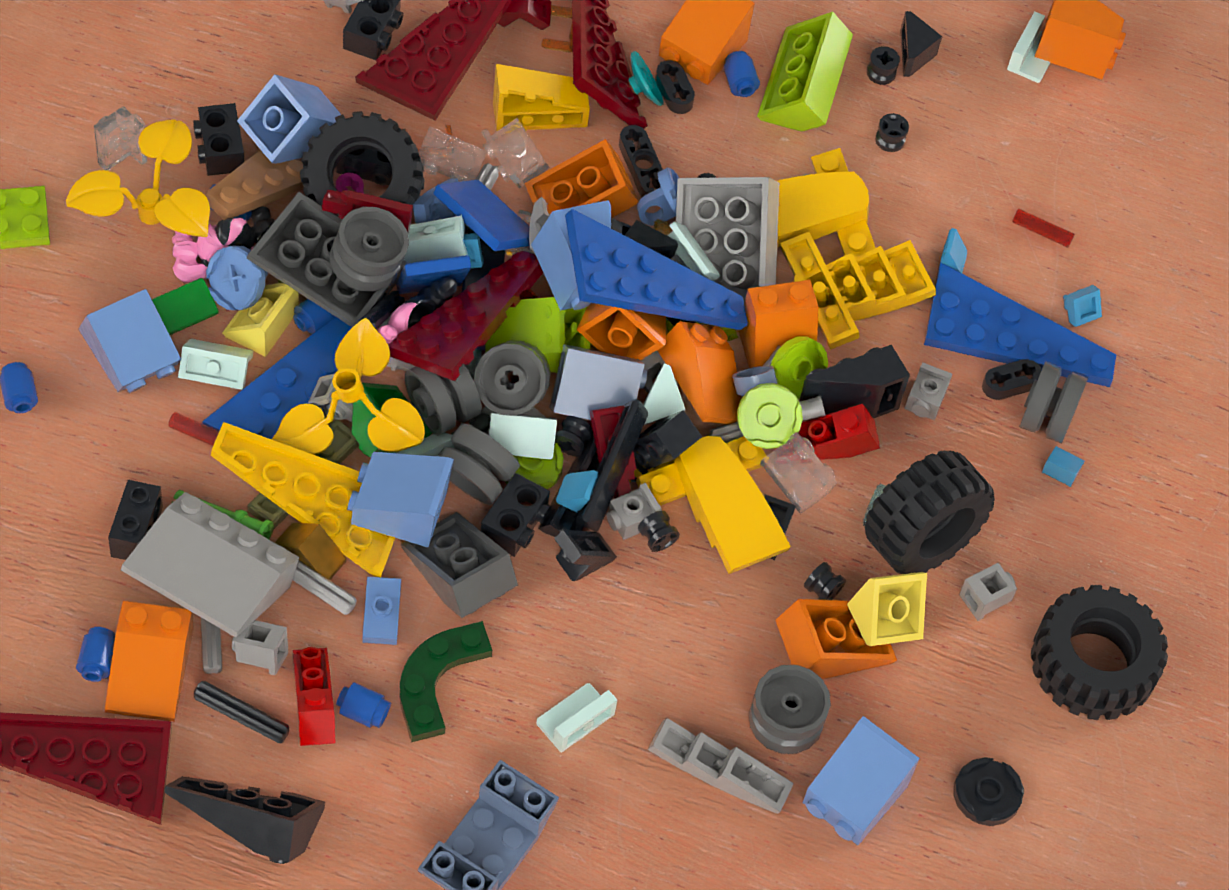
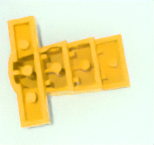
[777,148,876,257]
[780,232,936,350]
[636,436,791,574]

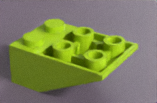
[485,297,590,373]

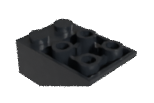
[799,344,910,419]

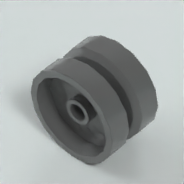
[329,207,409,291]
[474,340,551,416]
[1019,361,1088,444]
[405,364,482,436]
[438,423,520,505]
[749,665,831,754]

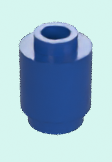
[724,51,760,97]
[293,298,336,334]
[0,362,38,413]
[76,627,115,682]
[336,682,391,728]

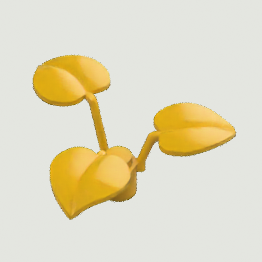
[66,119,210,237]
[272,318,425,455]

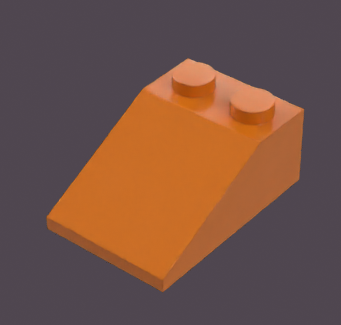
[525,139,639,218]
[657,321,741,424]
[775,599,897,679]
[104,601,194,722]

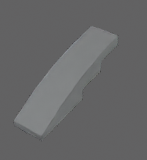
[648,718,794,814]

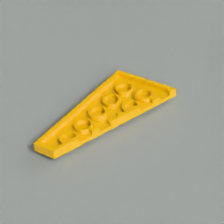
[211,422,395,577]

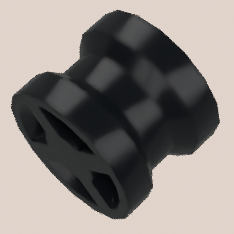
[867,46,900,85]
[875,113,909,152]
[554,416,593,457]
[638,510,680,552]
[804,562,846,600]

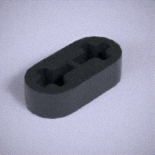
[655,60,695,114]
[982,359,1041,400]

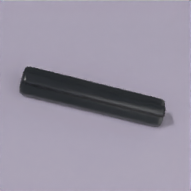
[359,290,405,329]
[194,681,290,743]

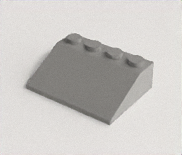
[676,177,780,303]
[121,492,299,637]

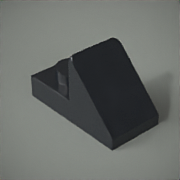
[554,530,617,581]

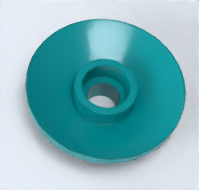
[629,51,664,106]

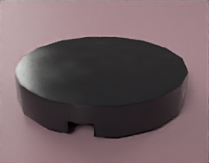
[953,757,1024,826]

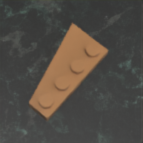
[206,150,304,220]

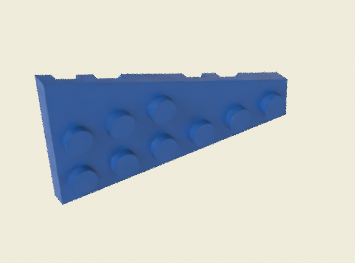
[565,209,748,330]
[924,262,1116,387]
[202,317,352,439]

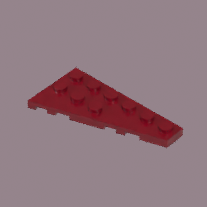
[355,0,512,121]
[388,251,543,381]
[0,712,172,825]

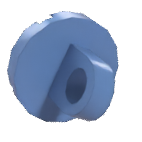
[637,167,680,226]
[206,246,268,310]

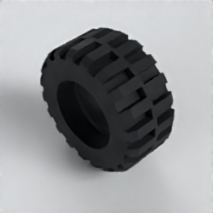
[300,111,425,219]
[865,450,995,574]
[1031,585,1168,720]

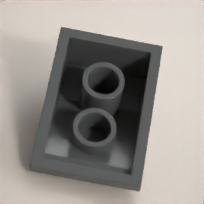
[401,512,518,618]

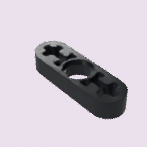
[619,125,663,198]

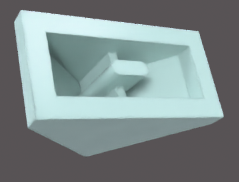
[643,363,686,425]

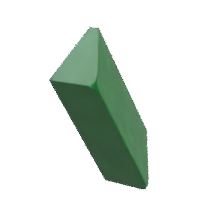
[151,278,219,335]

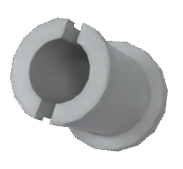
[799,396,825,421]

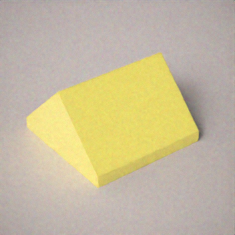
[222,282,299,357]
[847,572,927,646]

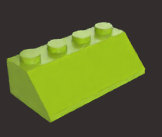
[757,12,853,132]

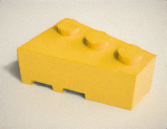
[493,64,590,131]

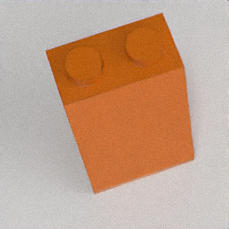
[658,0,755,85]
[1035,0,1126,80]
[738,280,818,368]
[576,303,666,360]

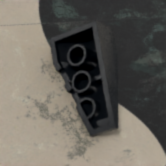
[164,776,325,864]

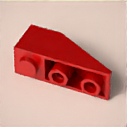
[774,404,880,463]
[293,647,336,746]

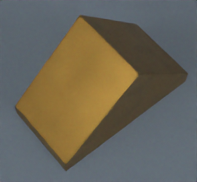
[275,523,346,580]

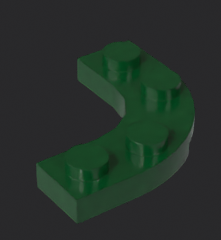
[399,621,493,742]

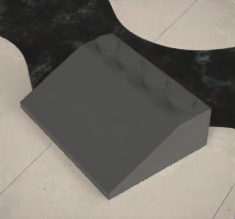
[246,192,406,327]

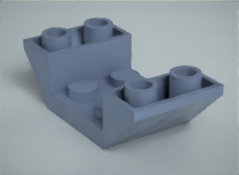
[418,760,559,890]

